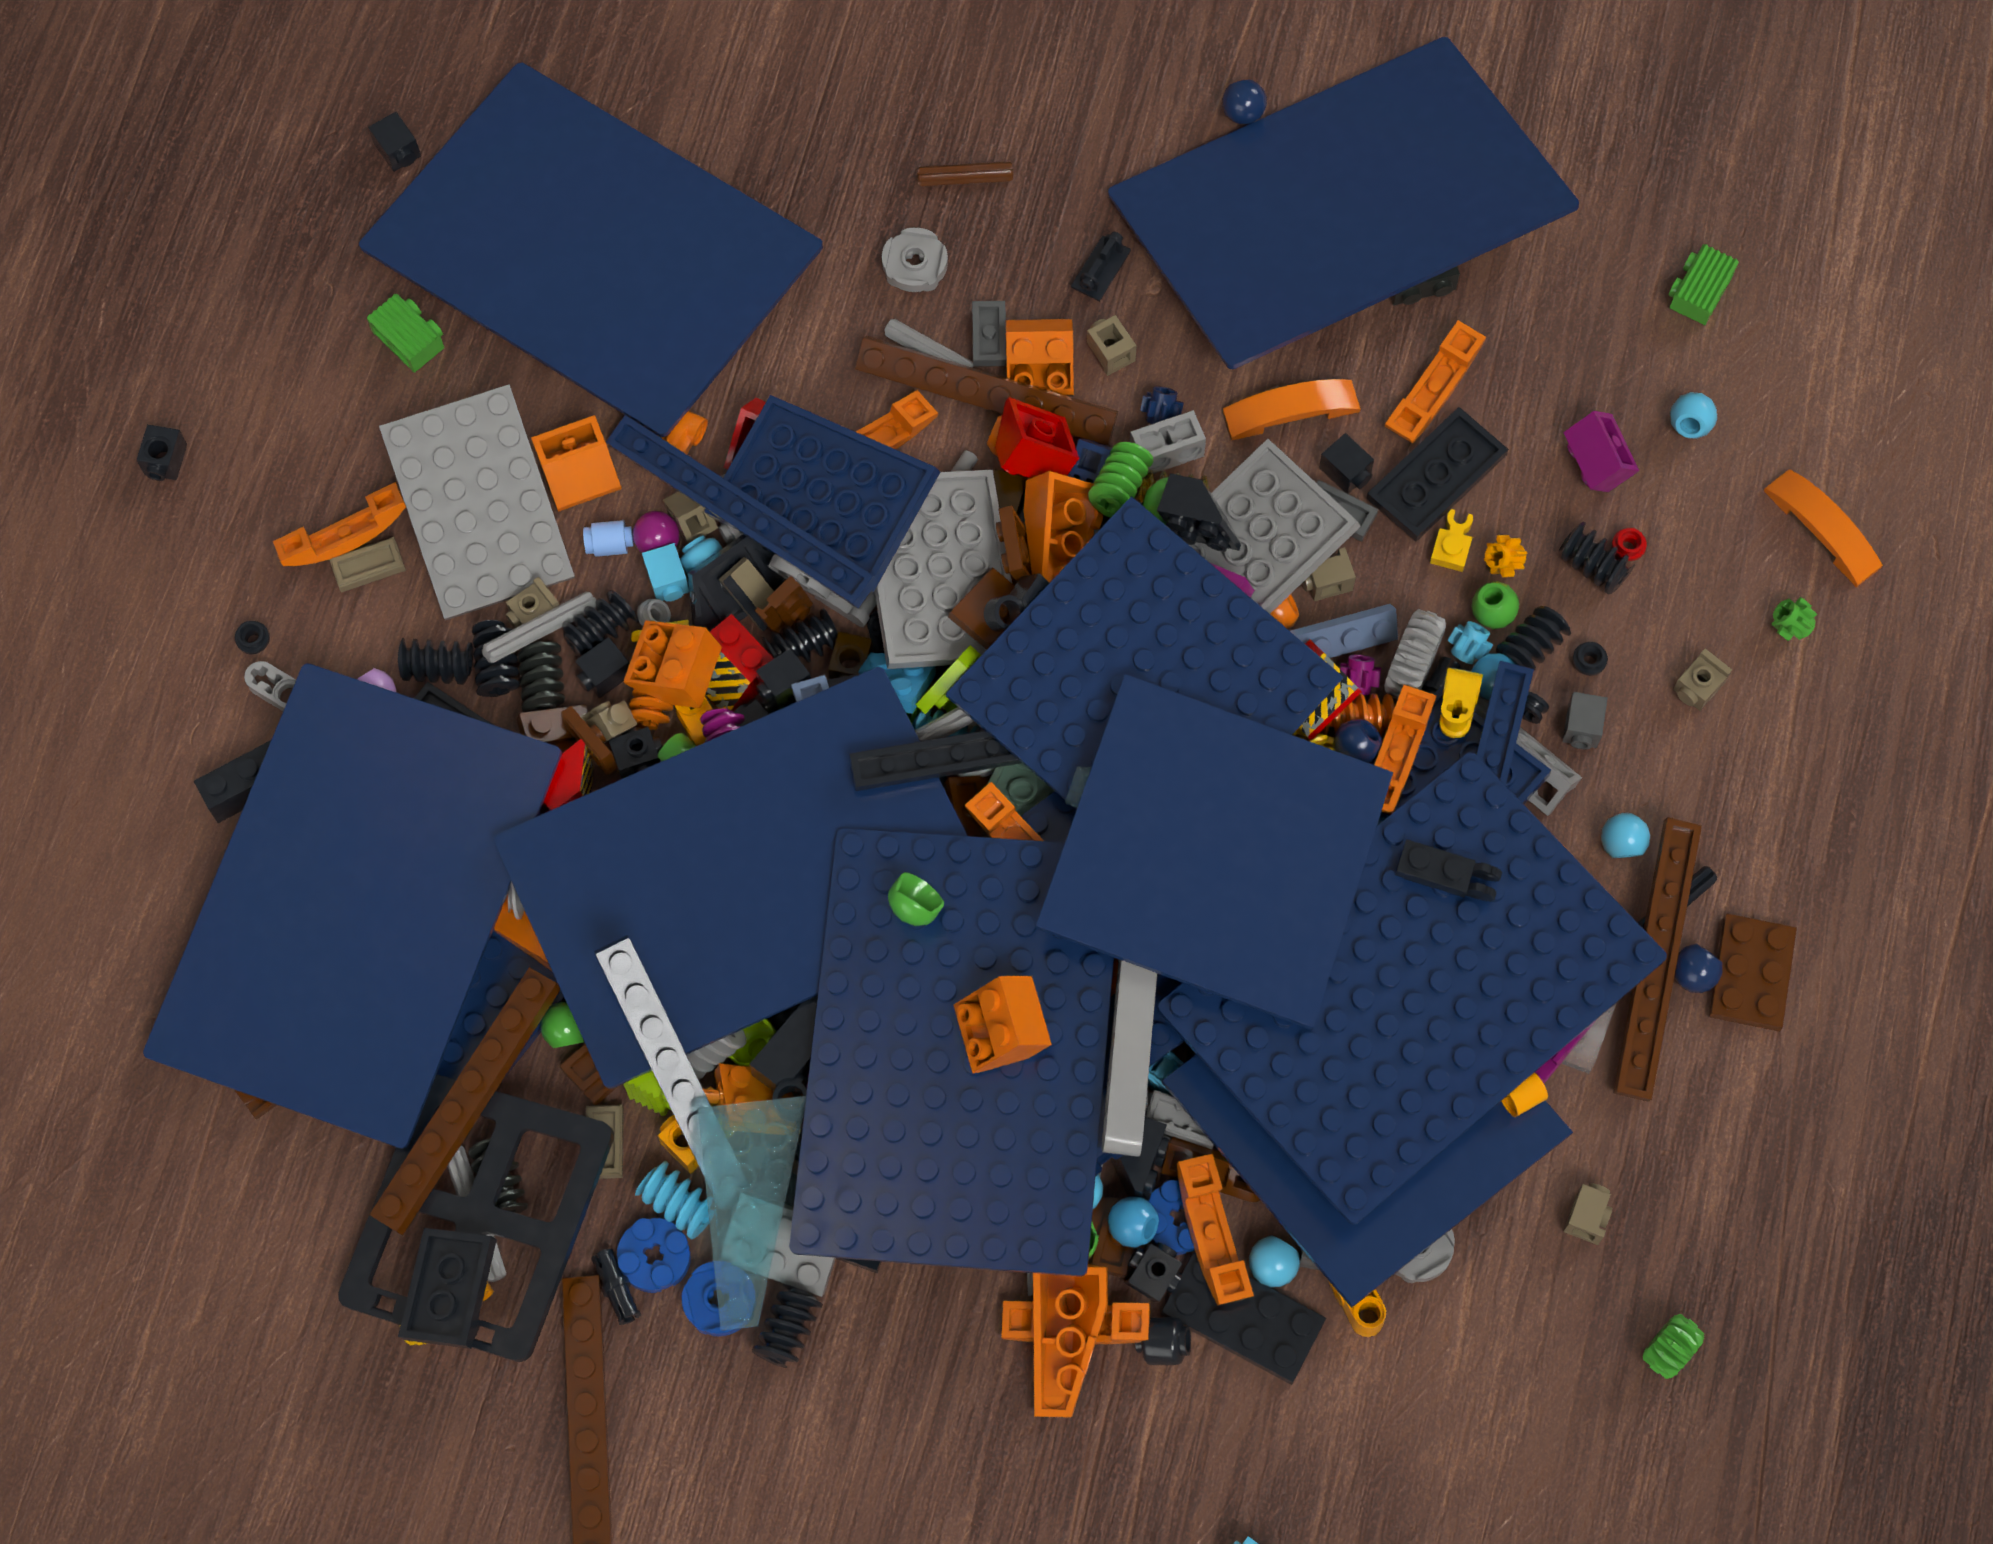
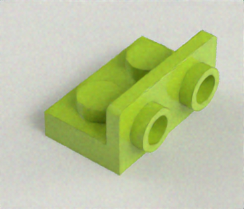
[915,645,982,714]

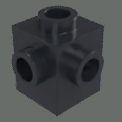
[609,727,663,779]
[1124,1242,1182,1302]

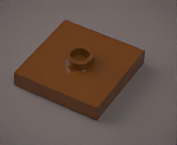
[948,568,1015,650]

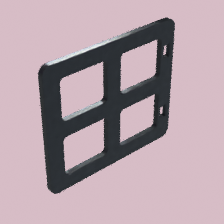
[338,1075,614,1362]

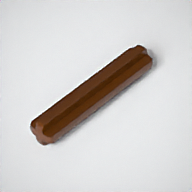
[917,162,1013,186]

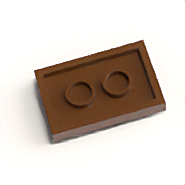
[996,505,1032,585]
[1709,913,1797,1032]

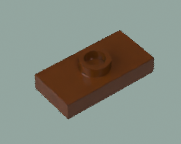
[561,706,618,775]

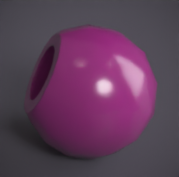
[633,511,679,553]

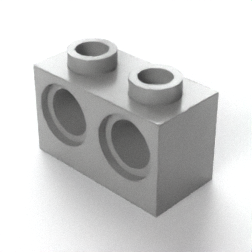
[1130,410,1206,477]

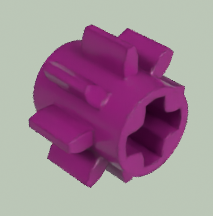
[1340,655,1381,695]

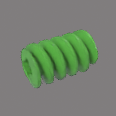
[1088,442,1154,518]

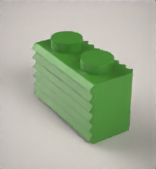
[1668,244,1739,325]
[367,294,444,373]

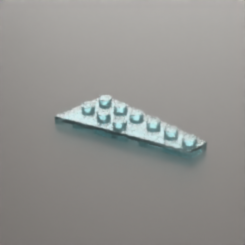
[697,1096,806,1331]

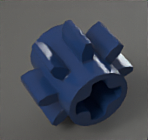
[1140,386,1184,424]

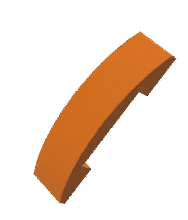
[1385,320,1486,443]
[1223,379,1361,441]
[856,390,938,449]
[1764,469,1883,588]
[273,482,406,566]
[1374,684,1437,815]
[965,782,1044,841]
[1177,1154,1254,1306]
[1001,1301,1150,1344]

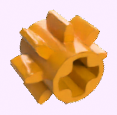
[1484,535,1527,577]

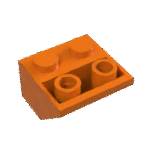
[1006,319,1074,395]
[531,415,622,512]
[623,620,722,708]
[954,976,1052,1073]

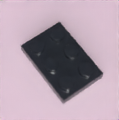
[398,1228,497,1349]

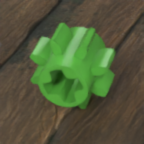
[1772,597,1817,641]

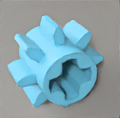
[1448,621,1493,664]

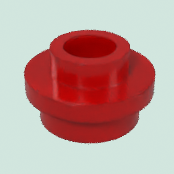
[1612,528,1647,561]

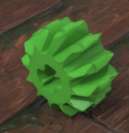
[1643,1314,1704,1379]

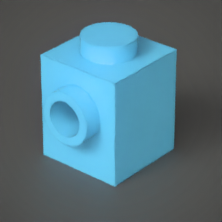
[642,543,689,601]

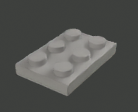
[719,1189,836,1297]

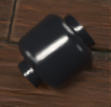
[1135,1317,1191,1365]

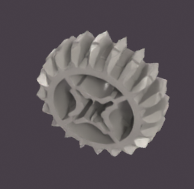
[1384,609,1446,699]

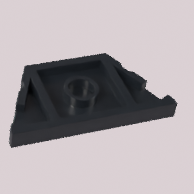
[688,535,786,632]

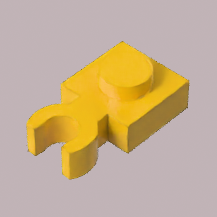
[1430,509,1473,572]

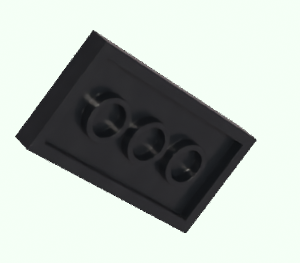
[1366,407,1509,542]
[1161,1251,1327,1385]

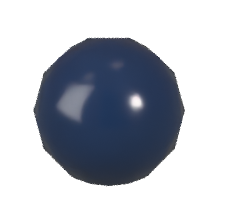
[1222,80,1267,124]
[1333,719,1382,764]
[1674,943,1723,993]

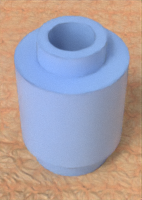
[583,520,634,557]

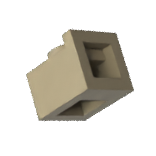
[1087,315,1136,376]
[663,492,718,544]
[1302,547,1356,601]
[505,577,559,629]
[1673,649,1732,711]
[580,700,638,743]
[1563,1183,1613,1245]

